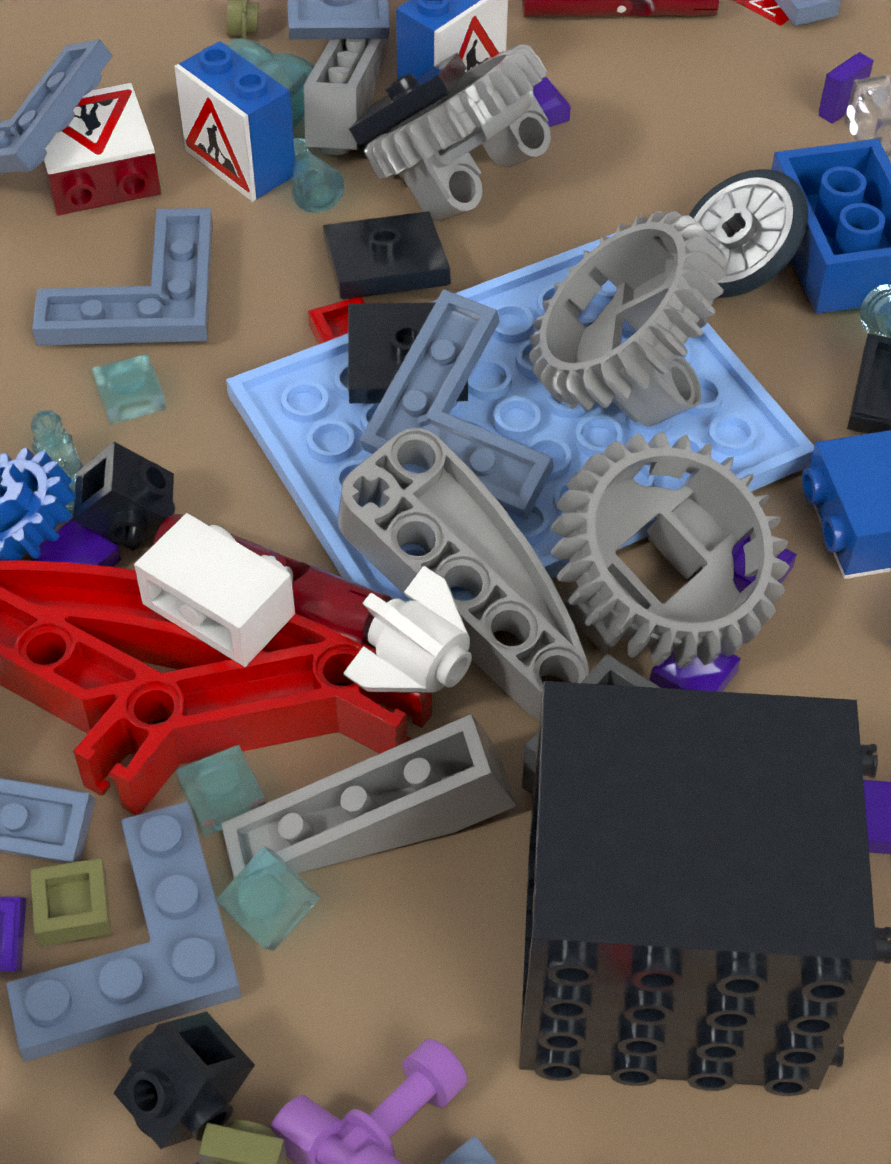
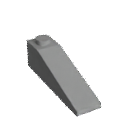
[304,39,387,155]
[221,714,517,888]

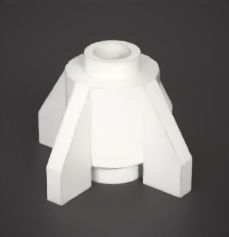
[343,566,472,692]

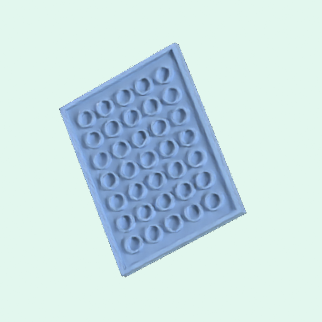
[226,233,814,603]

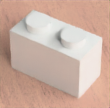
[134,513,295,667]

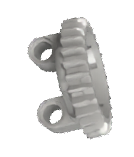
[364,44,551,221]
[529,211,727,427]
[551,431,790,668]

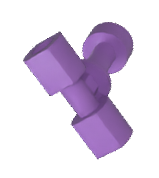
[270,1039,468,1164]

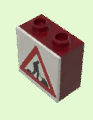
[41,83,161,216]

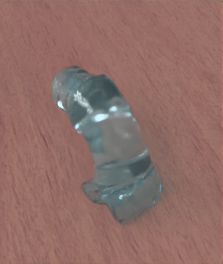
[30,410,83,515]

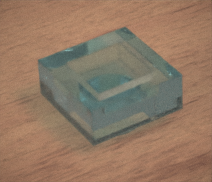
[91,354,166,425]
[176,745,266,837]
[216,846,321,951]

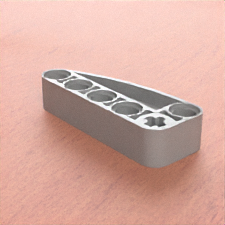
[337,428,590,721]

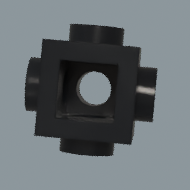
[73,441,175,551]
[114,1011,255,1149]

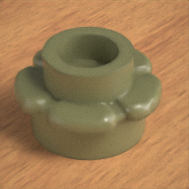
[227,0,259,41]

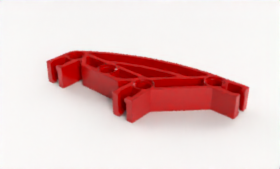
[0,560,432,815]

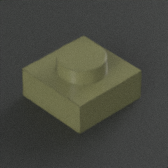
[30,858,112,947]
[198,1120,288,1164]

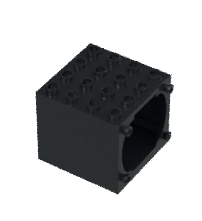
[519,681,891,1096]

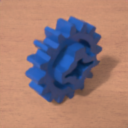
[0,448,76,561]

